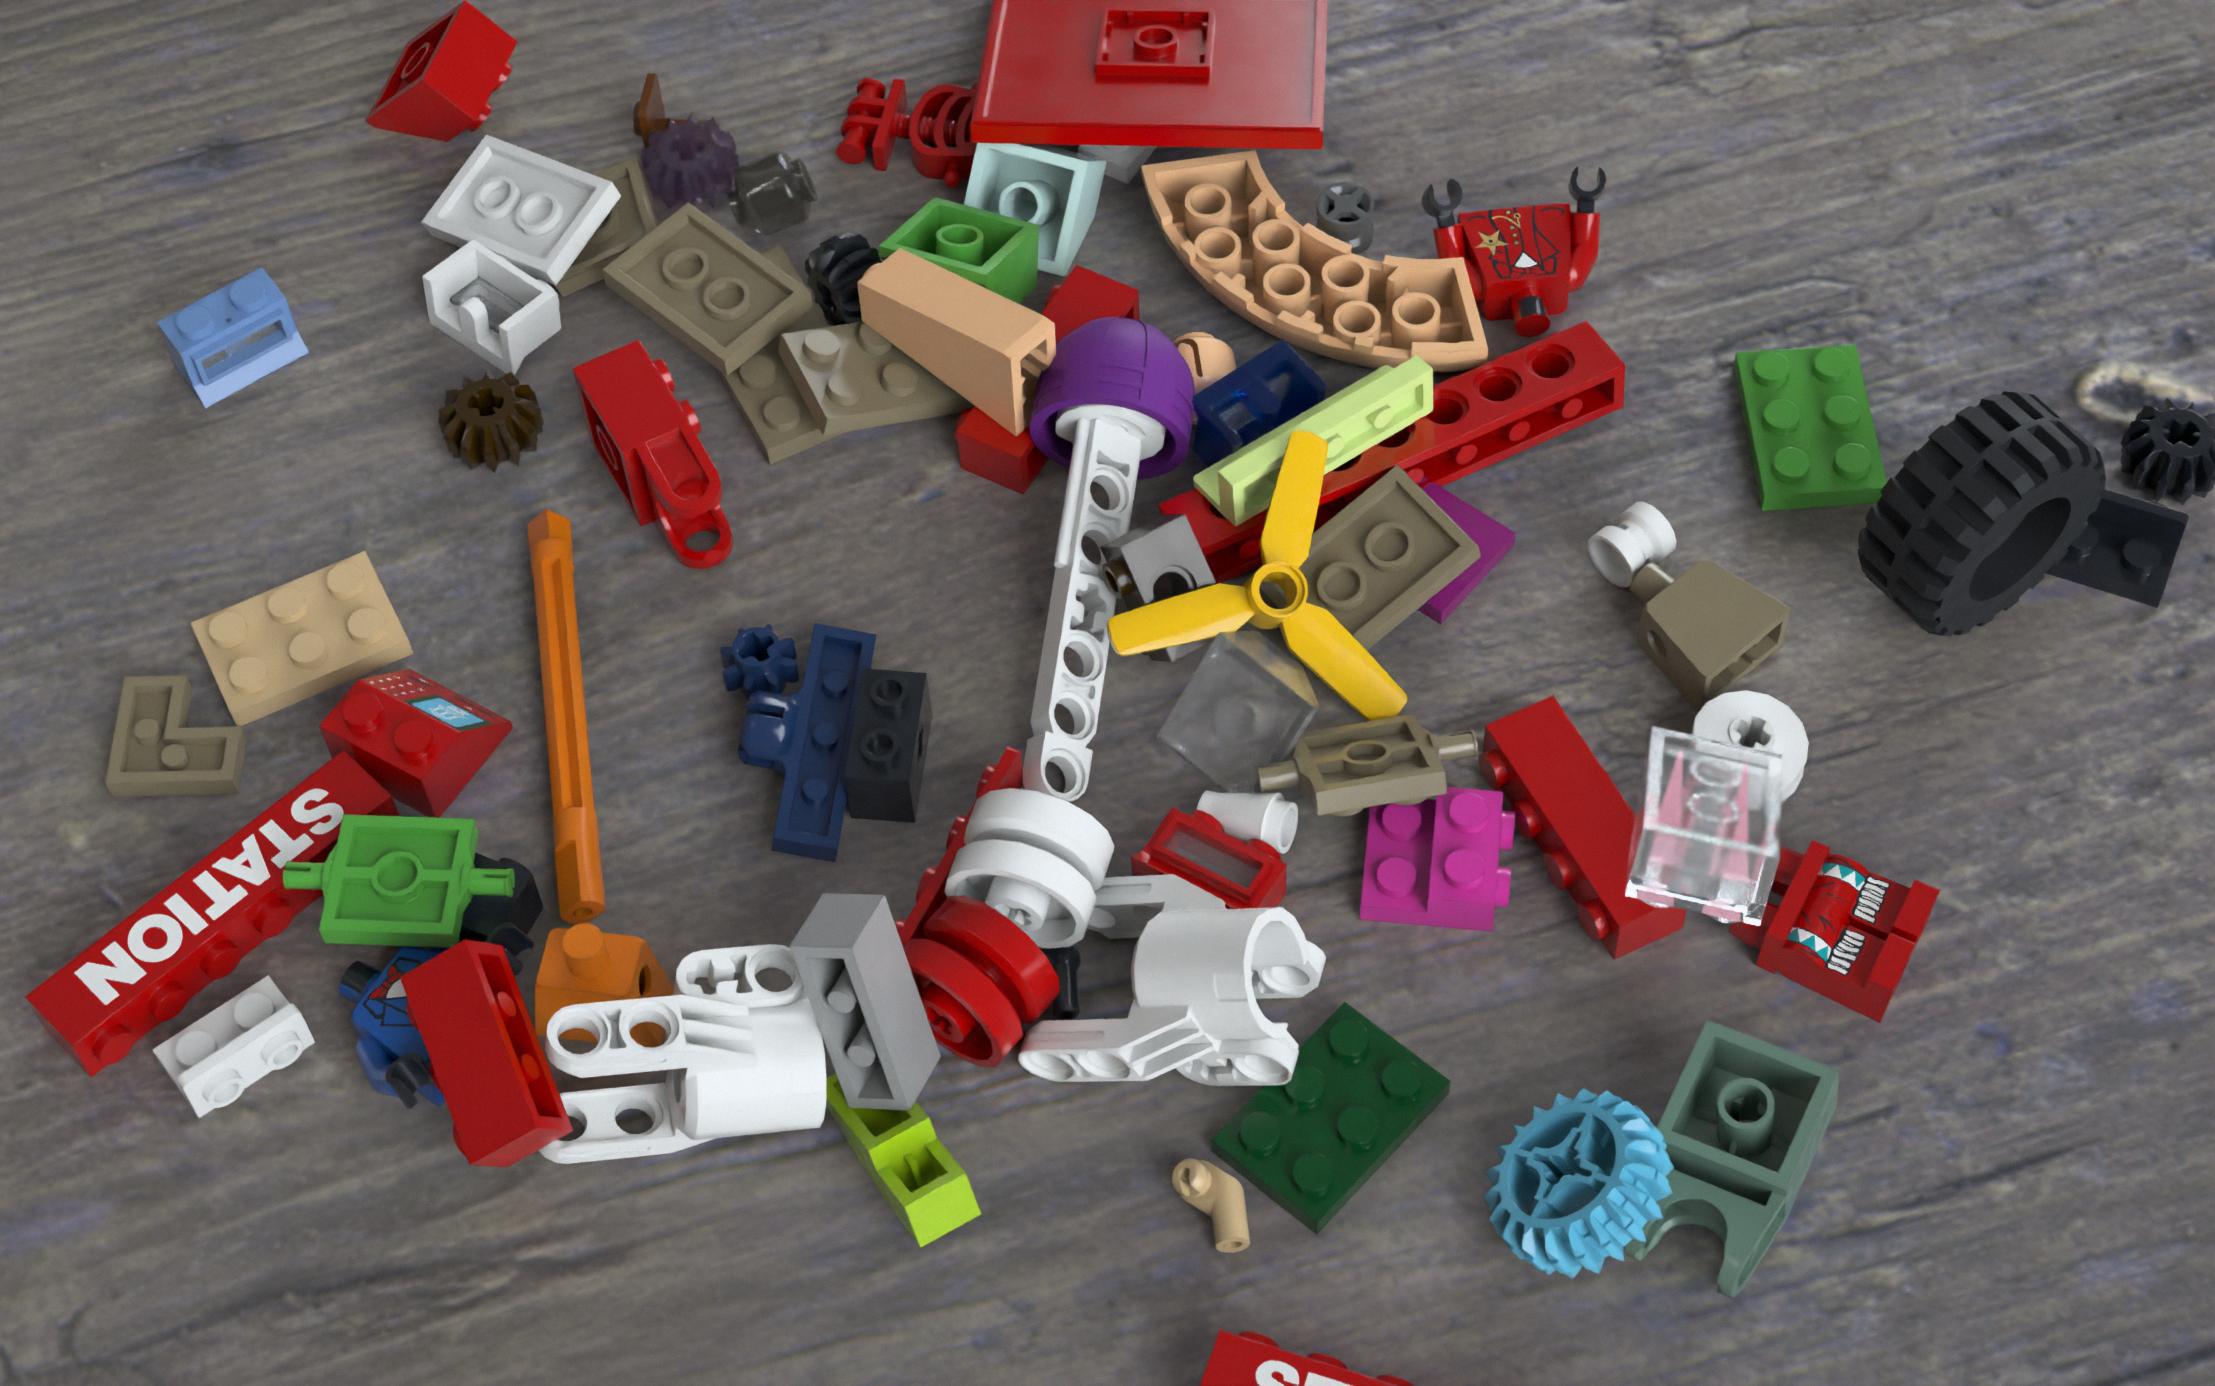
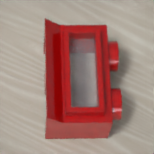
[1131,807,1287,909]

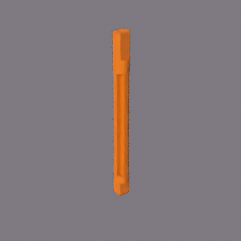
[527,509,606,925]

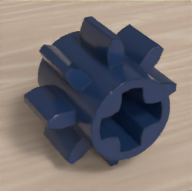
[720,624,799,700]

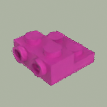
[1360,787,1515,932]

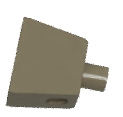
[1630,560,1791,712]

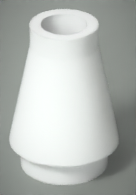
[1197,790,1298,854]

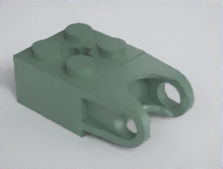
[1625,1020,1839,1298]

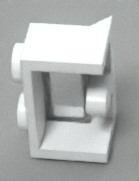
[422,239,561,376]

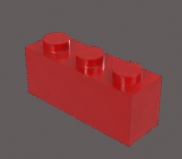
[400,939,573,1167]

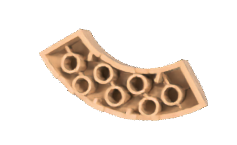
[1141,150,1488,373]

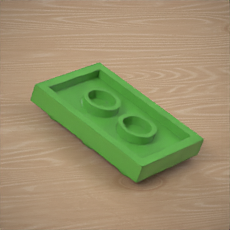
[1733,344,1887,511]

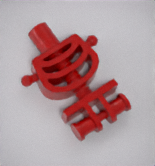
[836,78,978,188]

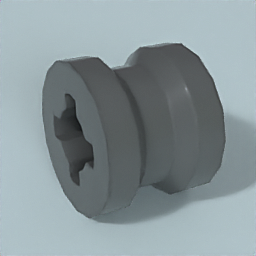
[1316,182,1375,255]

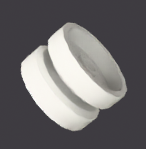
[945,788,1115,949]

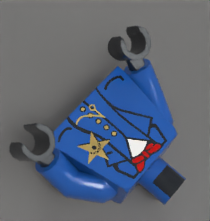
[339,922,535,1109]

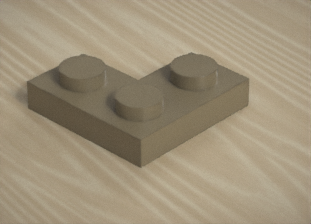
[105,675,247,797]

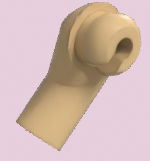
[1171,1158,1250,1253]

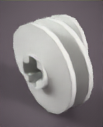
[1689,690,1809,813]

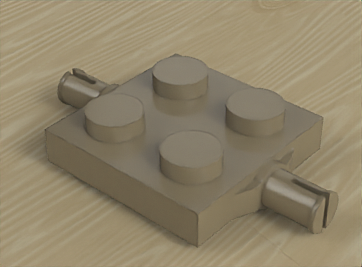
[1255,714,1478,816]

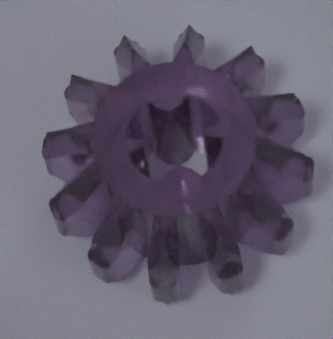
[641,112,740,209]

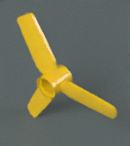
[1106,430,1407,721]

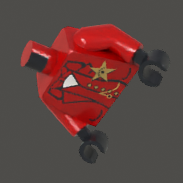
[1422,167,1606,337]

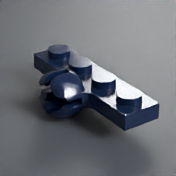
[738,623,877,862]

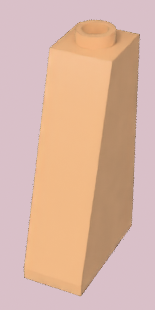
[857,248,1056,436]

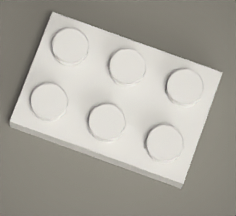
[421,135,621,286]

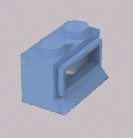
[157,267,309,408]

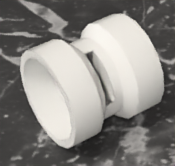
[1588,502,1677,587]

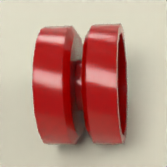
[903,895,1061,1068]

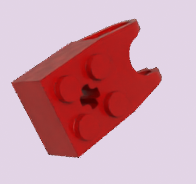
[572,340,734,569]

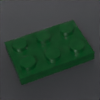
[1211,1002,1450,1235]

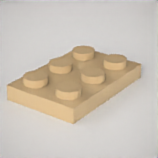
[191,551,413,726]

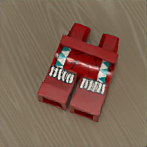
[1729,840,1940,1023]

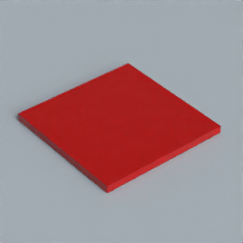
[970,0,1328,150]

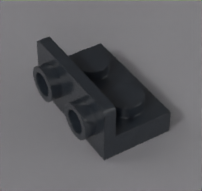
[2046,488,2189,608]

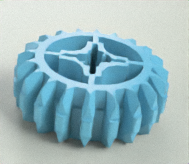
[1484,1088,1674,1279]

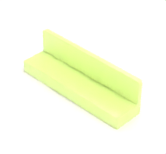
[1193,355,1433,527]

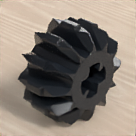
[805,231,882,326]
[2120,398,2215,505]

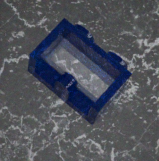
[1192,339,1327,467]

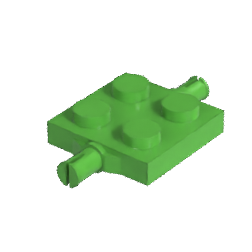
[283,814,515,948]

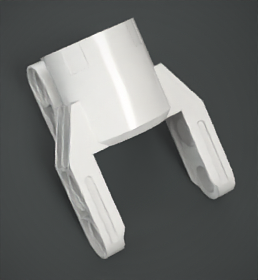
[1018,874,1326,1086]
[538,944,827,1164]

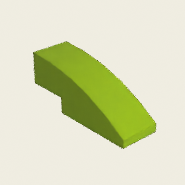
[826,1073,981,1248]

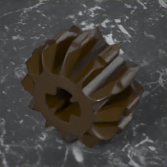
[438,369,544,473]

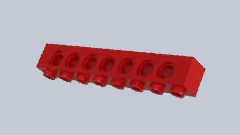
[1158,320,1625,584]

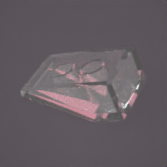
[1625,726,1782,926]

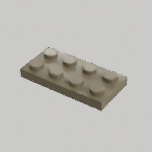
[714,244,847,464]

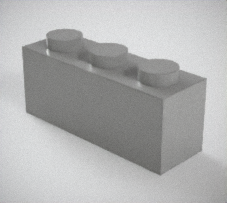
[789,893,941,1111]

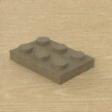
[602,202,813,376]
[778,322,975,436]
[1259,465,1481,650]

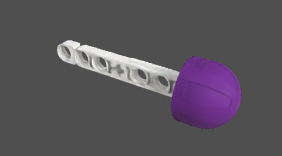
[1022,317,1195,803]

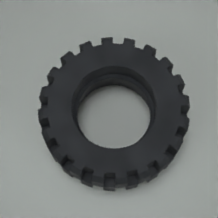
[1858,391,2106,637]

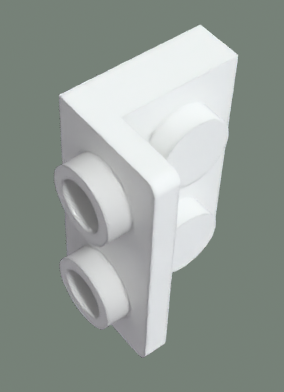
[152,975,315,1118]

